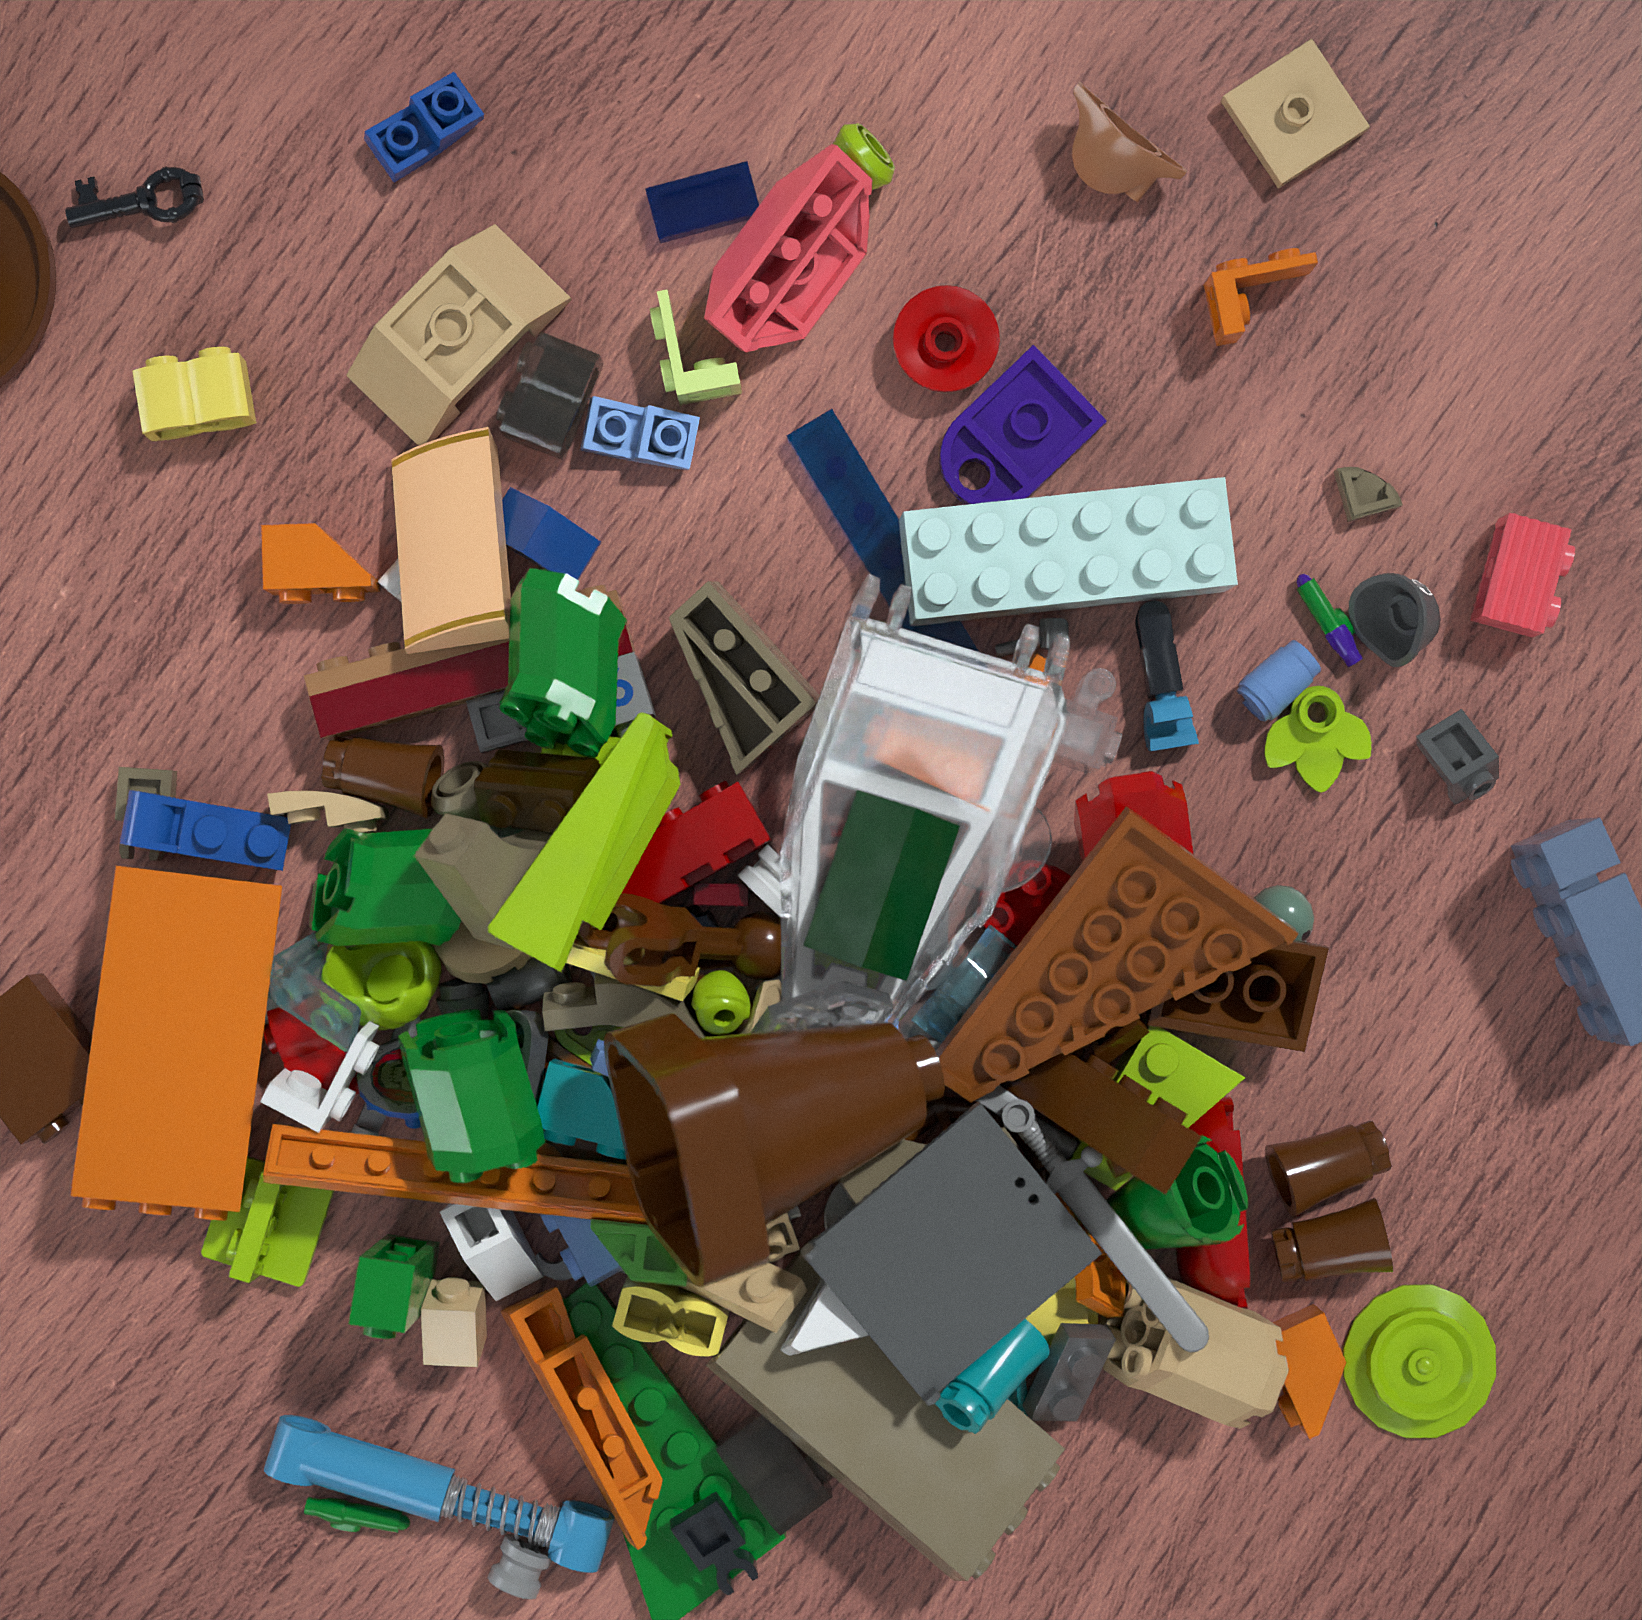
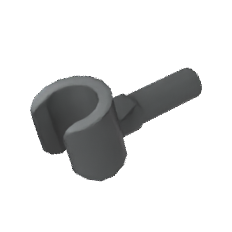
[995,618,1069,658]

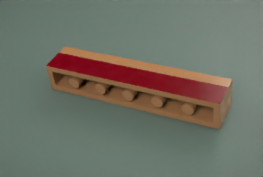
[304,585,636,741]

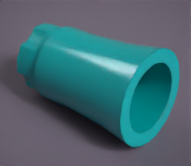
[935,1319,1050,1434]

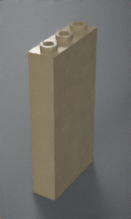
[706,1235,1065,1581]

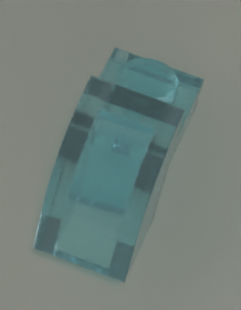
[911,924,1017,1043]

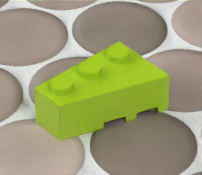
[1066,1019,1245,1191]

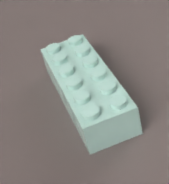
[898,477,1238,626]

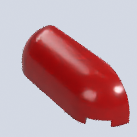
[1176,1096,1250,1309]

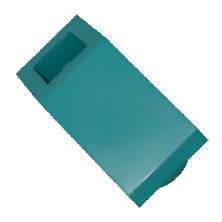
[537,1059,626,1159]

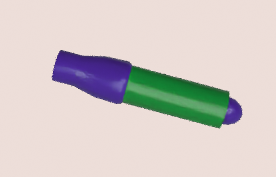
[1296,574,1363,668]

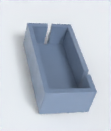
[1511,817,1642,1046]

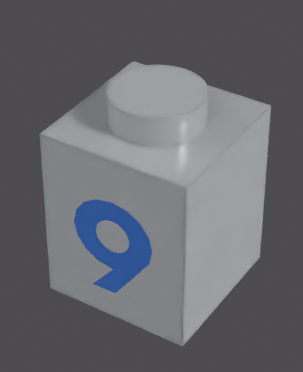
[612,652,657,737]

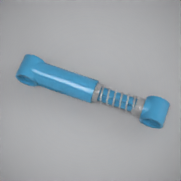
[264,1415,615,1573]

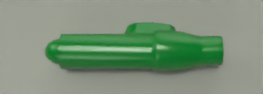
[304,1497,411,1533]

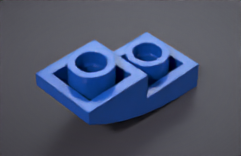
[364,72,484,182]

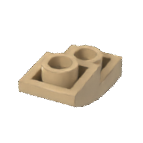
[267,791,390,833]

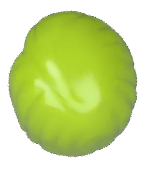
[321,941,441,1030]

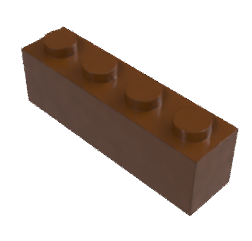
[1000,1047,1202,1194]

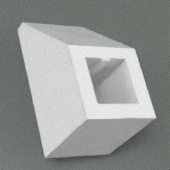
[440,1204,545,1301]

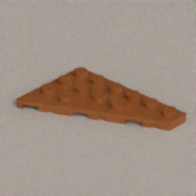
[935,806,1299,1102]

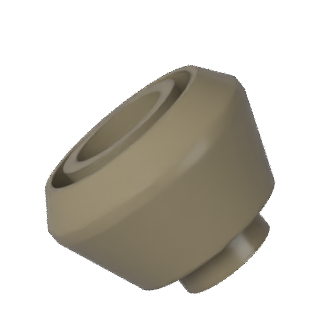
[431,761,488,822]

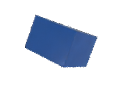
[502,487,601,580]

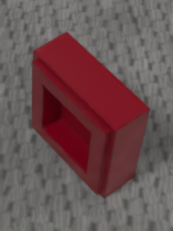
[694,883,750,906]

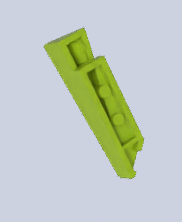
[488,712,681,972]

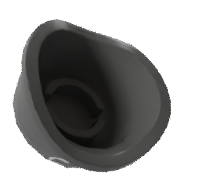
[1348,573,1441,667]

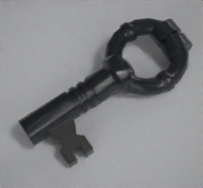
[65,166,204,228]

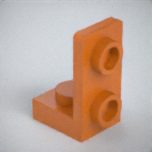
[1204,248,1318,346]

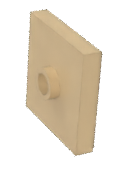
[1221,39,1370,189]

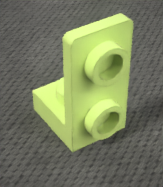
[650,289,742,405]

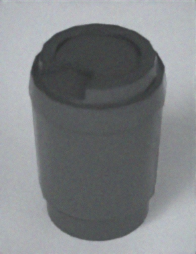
[486,957,573,1011]

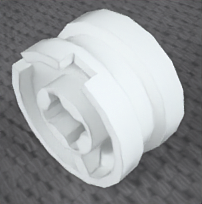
[738,844,820,926]

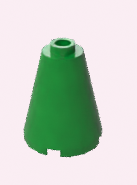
[1106,1135,1248,1250]

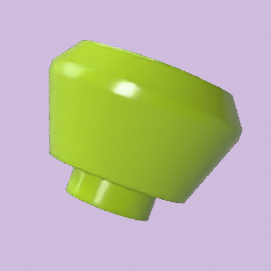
[833,123,895,190]

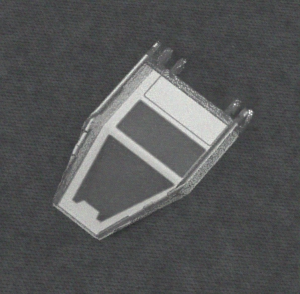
[780,574,1070,1027]

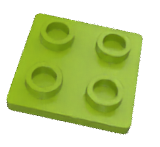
[201,1156,334,1287]

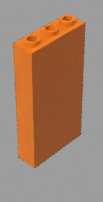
[70,866,283,1221]

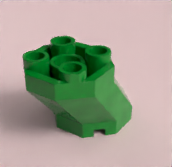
[499,568,627,758]
[309,828,462,946]
[398,1009,545,1183]

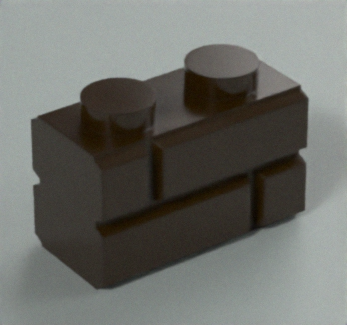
[474,749,600,833]

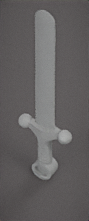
[1001,1099,1209,1352]

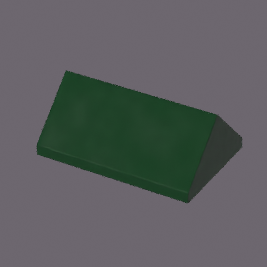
[803,790,960,981]

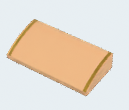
[391,427,511,654]

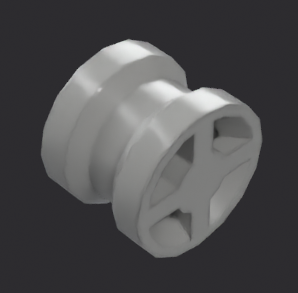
[487,1534,552,1600]

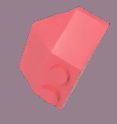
[704,144,872,352]

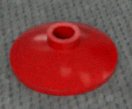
[893,285,1000,393]

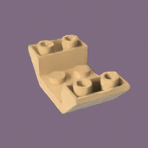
[346,224,572,446]

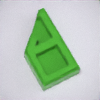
[590,1219,687,1287]

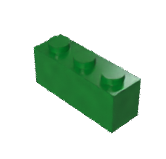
[349,1234,440,1339]

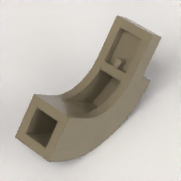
[542,973,710,1037]

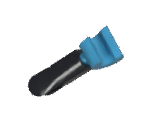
[1135,600,1199,751]

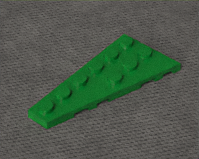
[562,1281,786,1620]

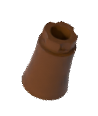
[321,737,445,819]
[1265,1121,1392,1217]
[1271,1197,1393,1282]

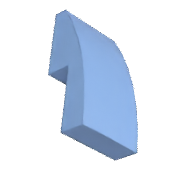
[580,396,700,470]

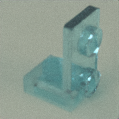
[268,931,361,1052]

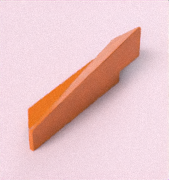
[500,1287,663,1550]

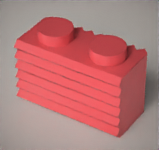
[1471,513,1575,637]

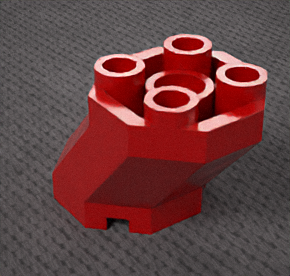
[1074,771,1194,864]

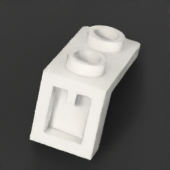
[260,1021,380,1133]

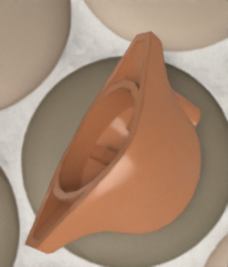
[1072,81,1187,202]

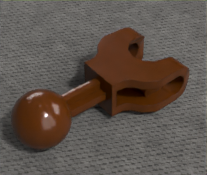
[578,893,795,986]

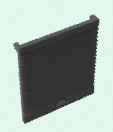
[799,1101,1102,1406]

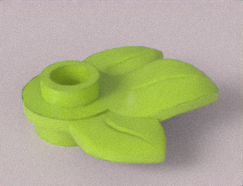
[1264,686,1371,793]

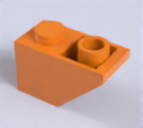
[261,523,380,604]
[1272,1304,1346,1439]

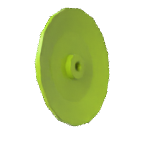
[1343,1284,1496,1438]

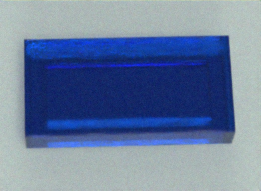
[645,161,759,244]

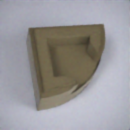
[1334,467,1403,522]

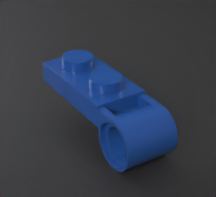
[119,790,291,871]

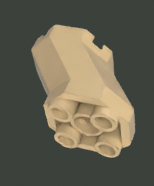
[1099,1277,1289,1429]

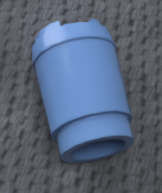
[1236,640,1321,722]

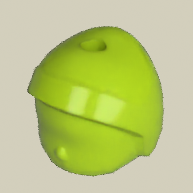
[691,970,751,1035]

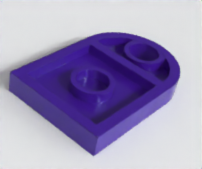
[940,345,1107,505]

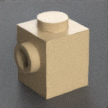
[421,1277,487,1367]

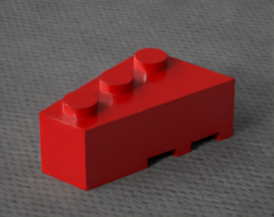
[622,781,772,904]

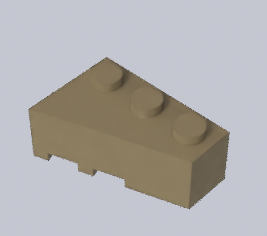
[668,581,825,775]

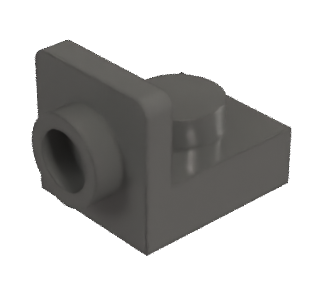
[1416,709,1499,805]

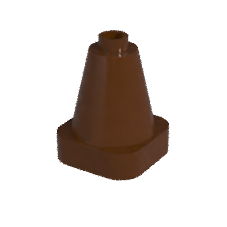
[604,1013,944,1288]

